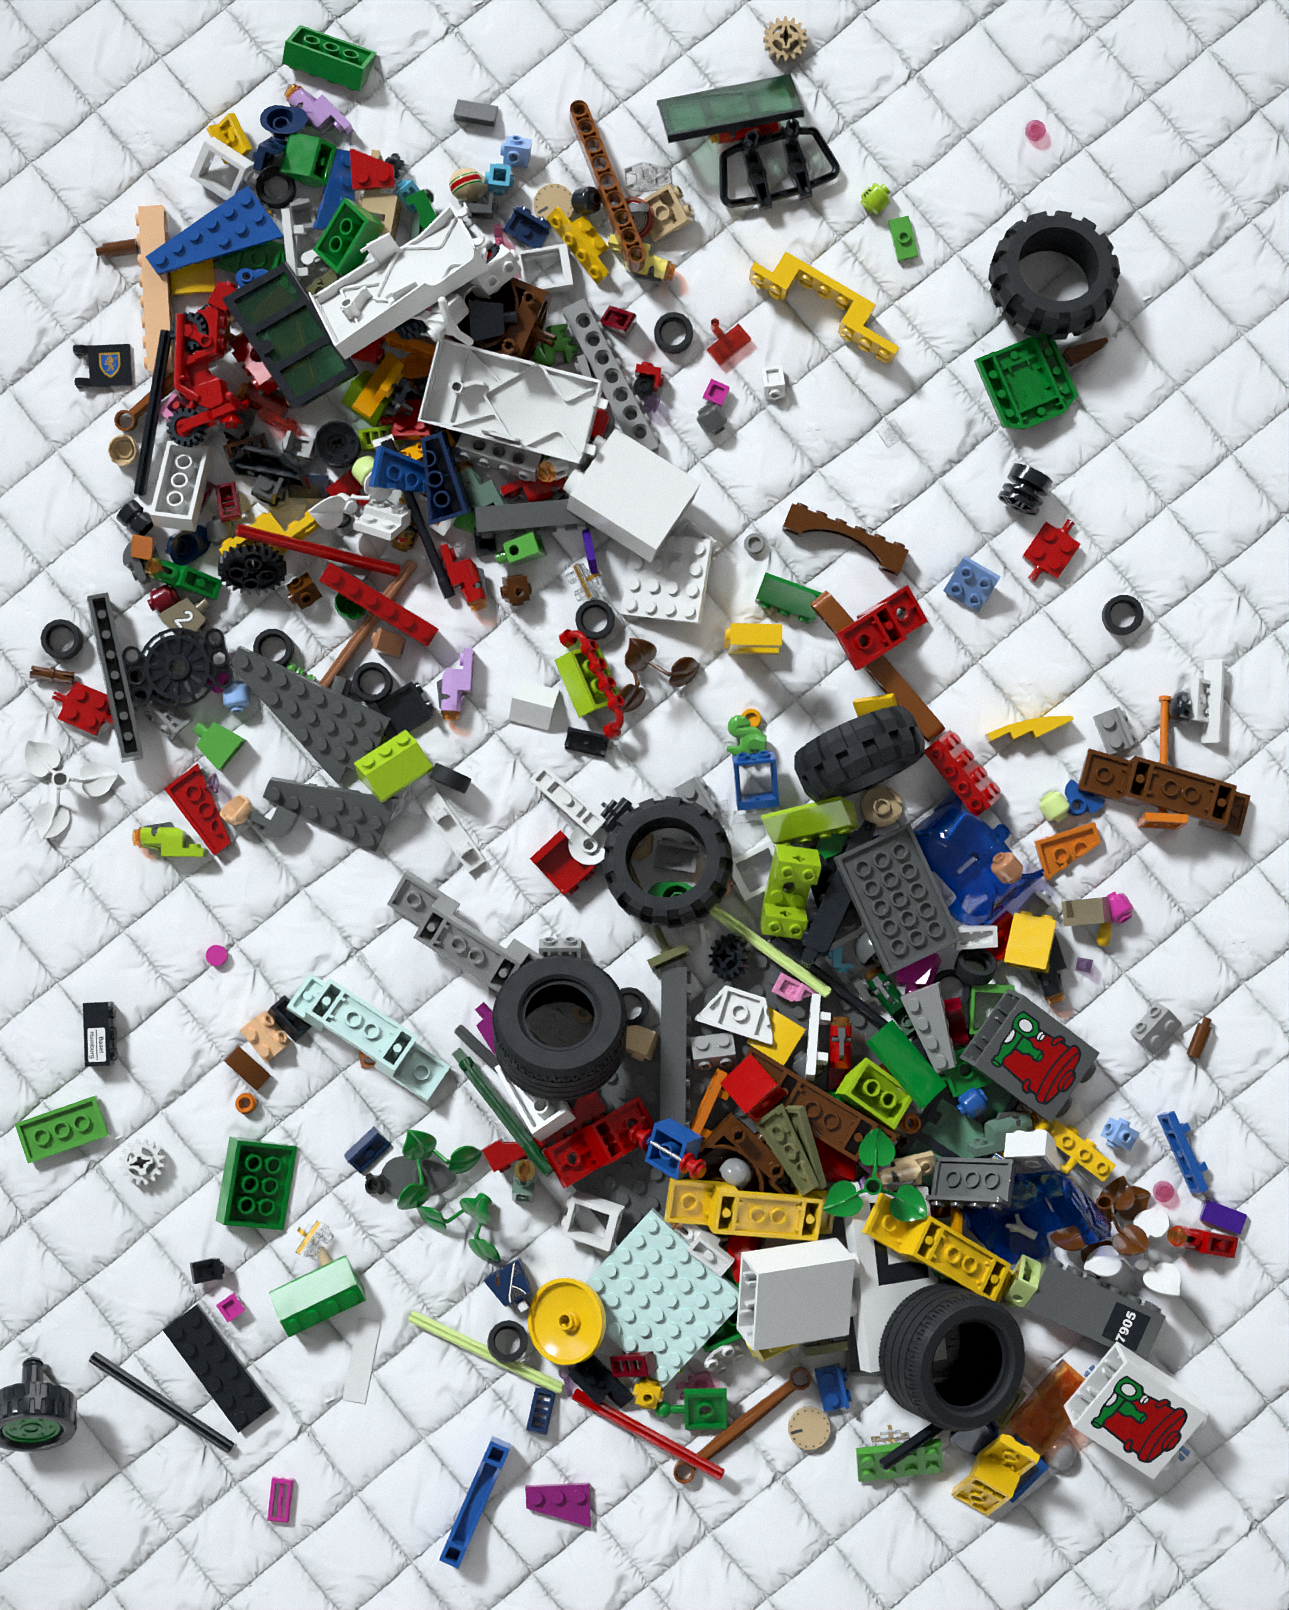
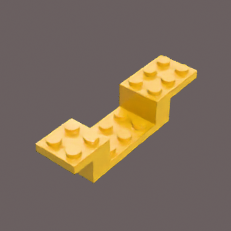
[749,251,899,364]
[664,1178,834,1241]
[862,1193,1013,1303]

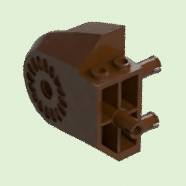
[449,277,558,361]
[683,1112,787,1227]

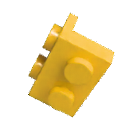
[207,113,252,164]

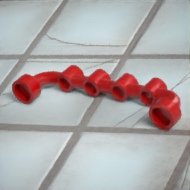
[559,629,625,740]

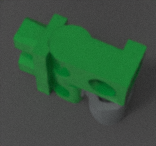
[405,188,440,232]

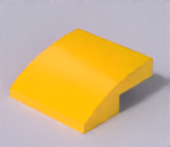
[169,258,215,296]
[746,1006,806,1066]

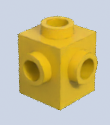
[632,1376,664,1409]

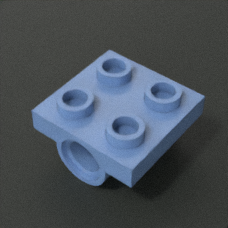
[943,555,1001,612]

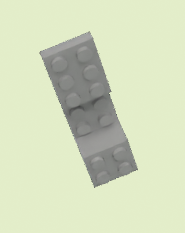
[387,870,545,992]

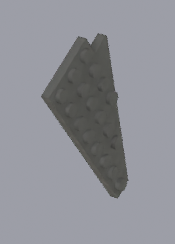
[230,646,391,784]

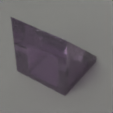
[206,773,220,794]
[1075,957,1093,973]

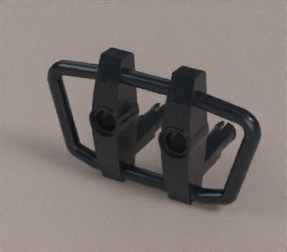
[719,118,840,212]

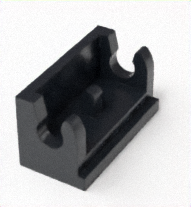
[564,726,609,758]

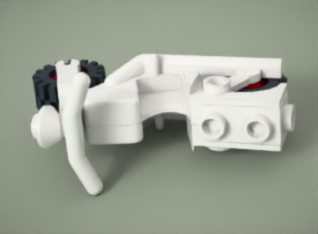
[395,237,522,346]

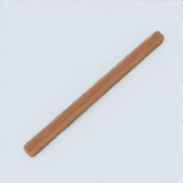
[319,559,418,689]

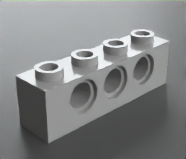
[456,433,544,482]

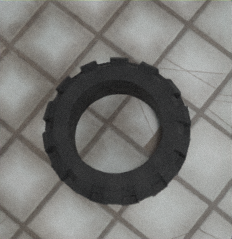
[988,210,1120,340]
[794,705,925,802]
[602,796,733,929]

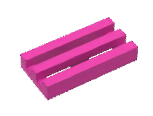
[267,1476,294,1523]

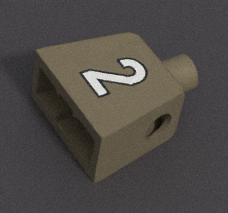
[158,597,212,638]

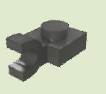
[850,975,882,1006]

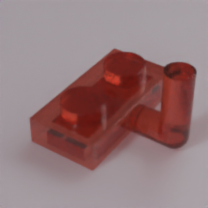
[706,318,752,367]

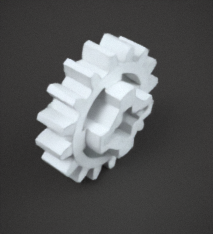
[119,1138,166,1185]

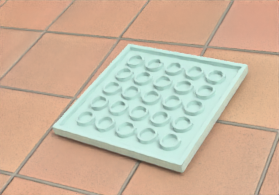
[585,1208,739,1388]

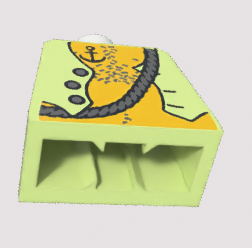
[1004,1254,1042,1308]

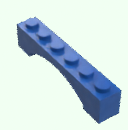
[439,1436,511,1569]

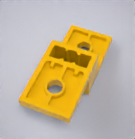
[219,509,321,555]
[950,1433,1041,1516]

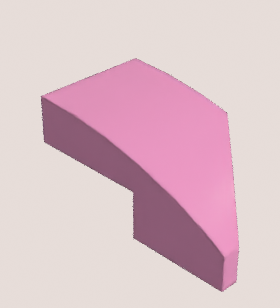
[771,973,818,1002]

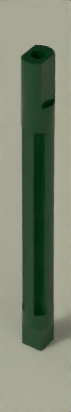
[452,1047,555,1177]

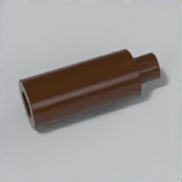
[96,238,139,258]
[1186,1016,1212,1060]

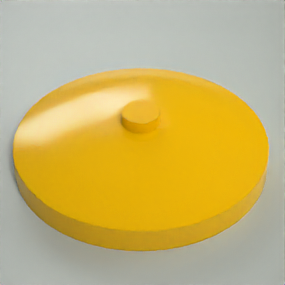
[527,1278,606,1365]

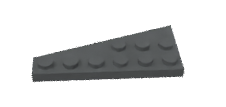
[263,777,399,852]

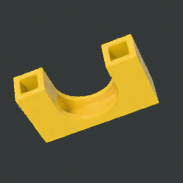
[724,623,782,655]

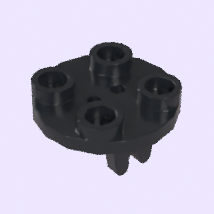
[385,376,420,417]

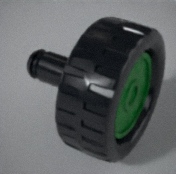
[0,1357,77,1452]

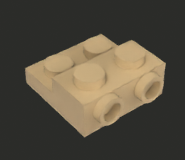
[643,183,694,242]

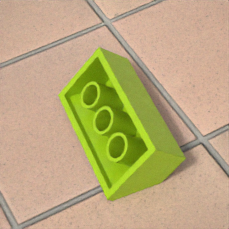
[761,796,858,846]

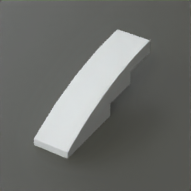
[943,926,998,950]

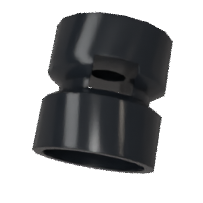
[116,499,154,536]

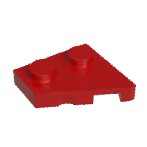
[350,149,395,191]

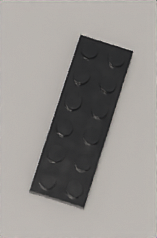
[163,1304,274,1433]

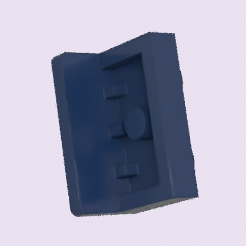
[252,135,287,171]
[503,205,552,249]

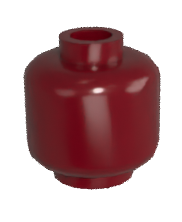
[147,584,180,614]

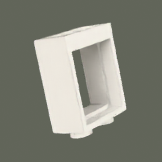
[189,137,254,200]
[517,244,574,293]
[732,841,776,901]
[561,1190,625,1252]

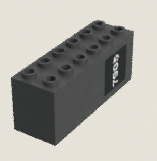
[1025,1256,1166,1361]

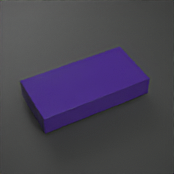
[582,528,598,574]
[1199,1199,1247,1234]

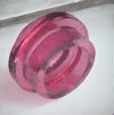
[1025,120,1046,141]
[1152,1181,1174,1202]

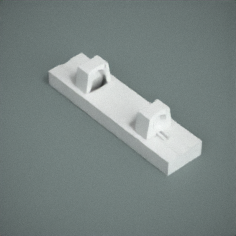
[281,208,310,296]
[530,764,606,836]
[421,792,486,873]
[805,993,831,1082]

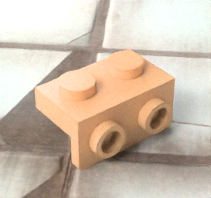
[240,1011,291,1063]

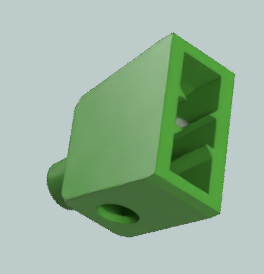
[495,532,547,566]
[193,722,247,771]

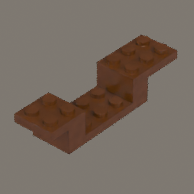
[1077,748,1251,837]
[742,1046,898,1170]

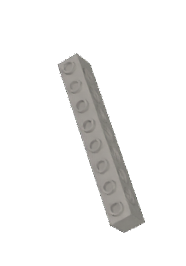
[562,298,661,452]

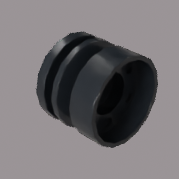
[314,420,361,469]
[997,463,1053,516]

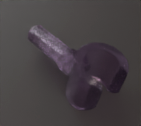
[558,1367,573,1397]

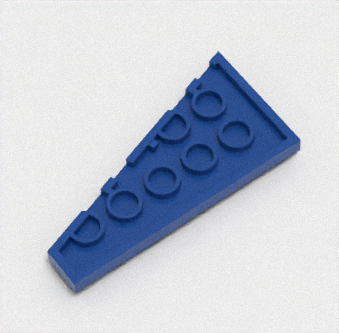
[145,186,284,276]

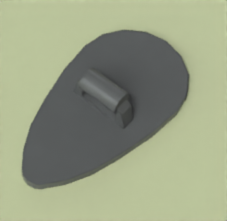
[381,1156,457,1198]

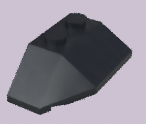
[229,446,311,490]

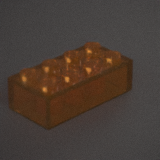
[1008,1358,1085,1455]

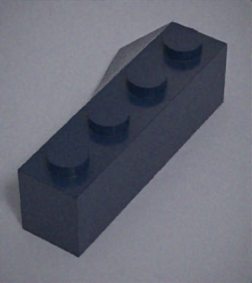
[421,431,472,526]

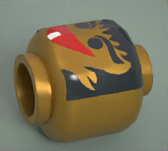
[390,522,419,553]

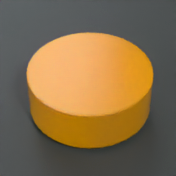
[741,709,762,728]

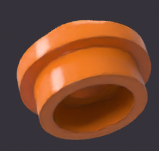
[235,1093,257,1114]
[900,1113,921,1134]

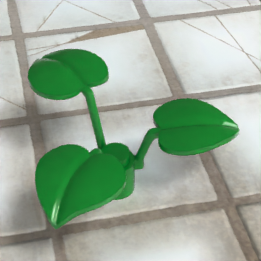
[823,1128,927,1222]
[397,1130,482,1210]
[417,1193,502,1263]

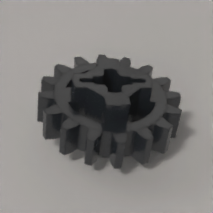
[708,934,751,980]

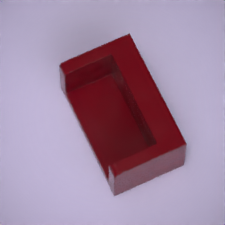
[944,997,969,1046]

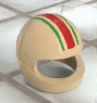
[449,168,487,202]

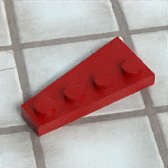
[164,763,232,856]

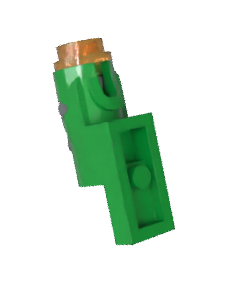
[145,557,222,600]

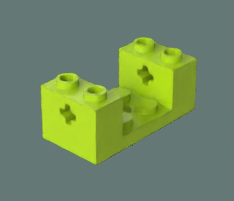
[759,844,821,939]

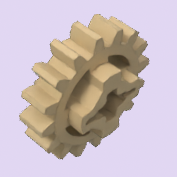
[763,16,808,63]

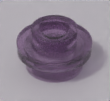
[643,392,660,413]

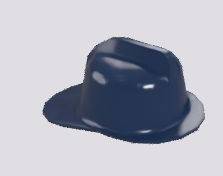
[260,105,308,138]
[165,525,211,566]

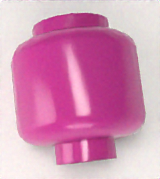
[1106,892,1134,924]

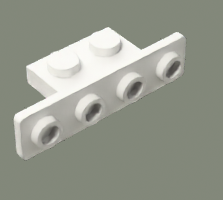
[1189,659,1225,743]

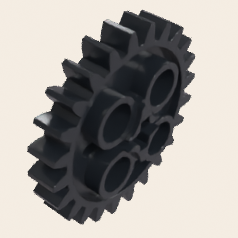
[218,542,287,595]

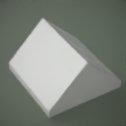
[508,680,559,731]

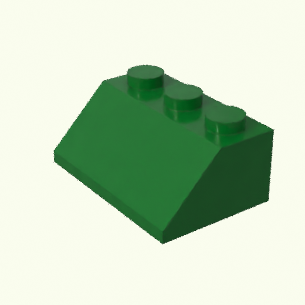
[313,197,385,276]
[755,572,822,624]

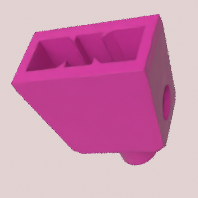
[897,953,941,994]

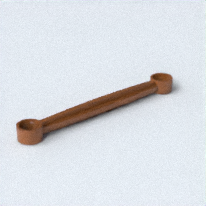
[114,316,245,432]
[673,1367,811,1484]

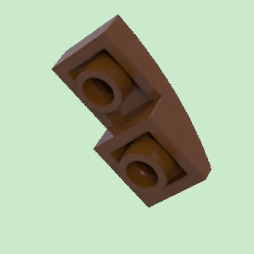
[223,1045,271,1091]

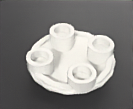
[704,1343,744,1376]

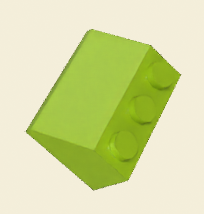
[554,643,619,718]
[354,730,433,803]
[835,1058,913,1130]

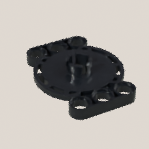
[122,628,234,708]

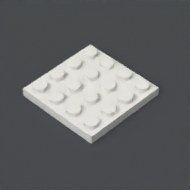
[620,536,714,624]

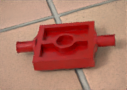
[380,399,436,440]
[1022,519,1081,582]
[52,681,113,736]

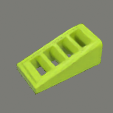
[358,425,404,453]

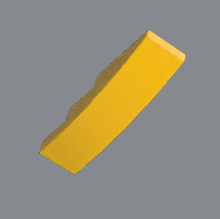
[985,716,1074,742]

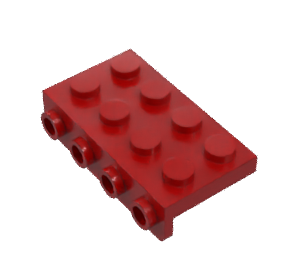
[925,730,1002,816]

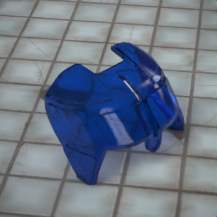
[913,790,1045,926]
[962,1170,1111,1265]

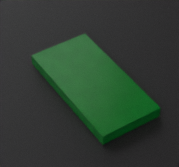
[866,1020,947,1109]

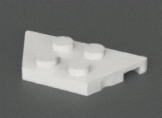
[694,985,774,1045]

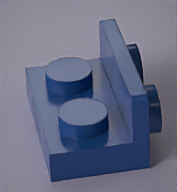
[814,1363,852,1412]

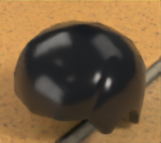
[1168,691,1190,725]

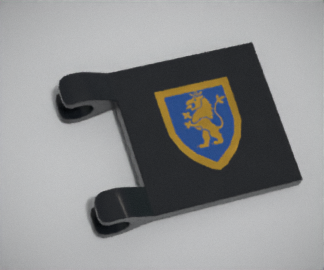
[73,344,132,389]

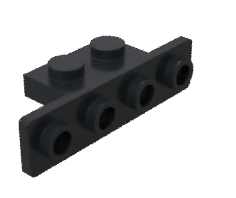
[567,1354,634,1408]

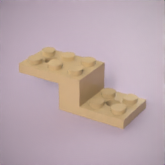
[358,149,402,242]

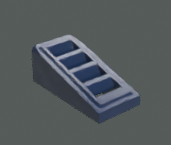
[526,1387,556,1435]

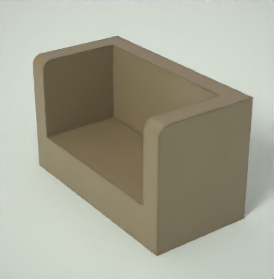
[1062,897,1111,927]

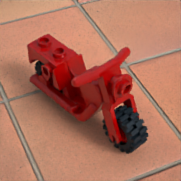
[166,306,251,448]

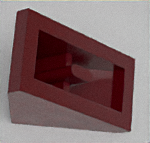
[600,305,637,340]

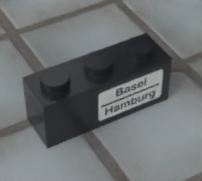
[83,1001,118,1067]

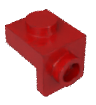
[635,362,665,392]

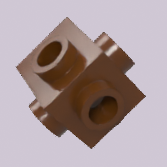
[286,572,323,610]
[500,574,532,606]

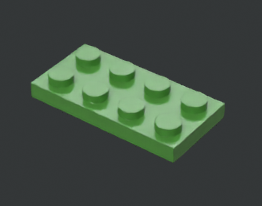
[15,1095,110,1164]
[856,1438,943,1482]

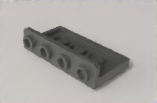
[925,1157,1017,1211]

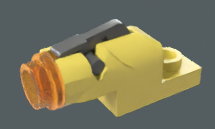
[608,234,676,282]

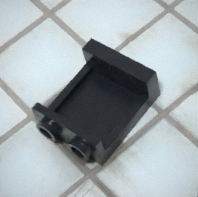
[368,680,435,740]

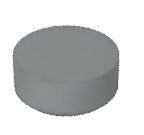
[628,203,649,213]
[744,533,765,555]

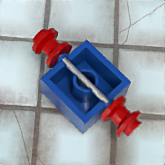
[628,1118,706,1180]

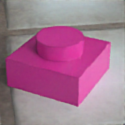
[702,378,730,407]
[216,1292,246,1322]

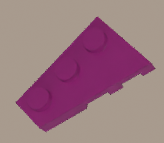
[525,1483,591,1527]

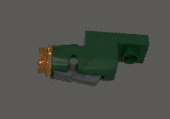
[865,966,916,1038]

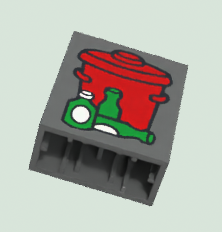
[959,989,1100,1123]

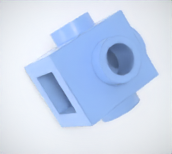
[500,135,532,168]
[1100,1117,1140,1151]

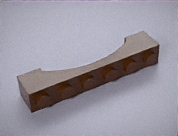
[782,502,909,576]

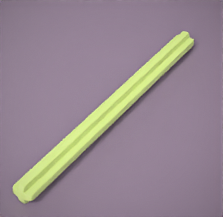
[709,905,832,998]
[408,1311,564,1394]

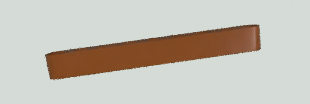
[569,100,646,272]
[810,590,945,743]

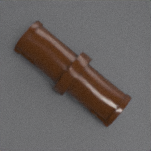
[30,665,75,685]

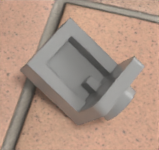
[290,198,316,232]
[282,430,315,460]

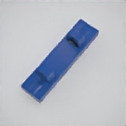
[1157,1111,1208,1194]

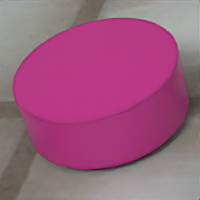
[206,945,228,966]

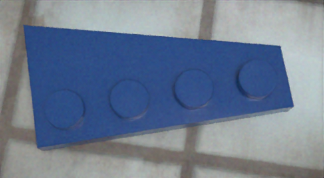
[313,149,355,231]
[369,446,427,493]

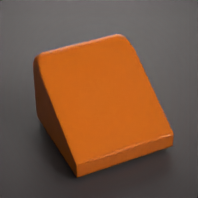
[131,534,156,561]

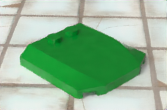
[974,334,1078,430]

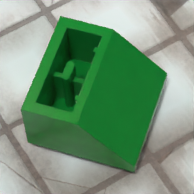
[279,133,337,189]

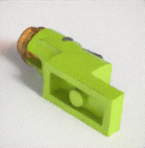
[132,822,207,857]

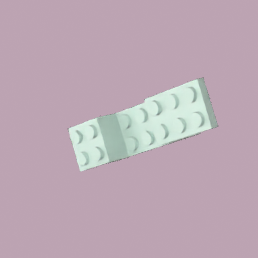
[286,973,451,1102]

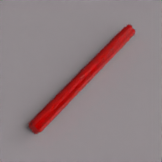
[236,524,401,577]
[572,1389,725,1480]

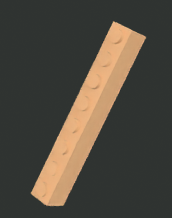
[135,205,175,375]

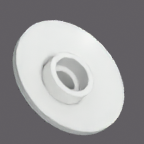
[569,826,608,865]

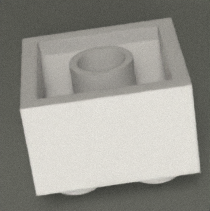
[1004,1129,1060,1174]

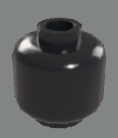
[571,186,602,215]

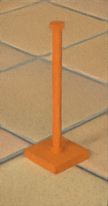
[1137,695,1188,830]

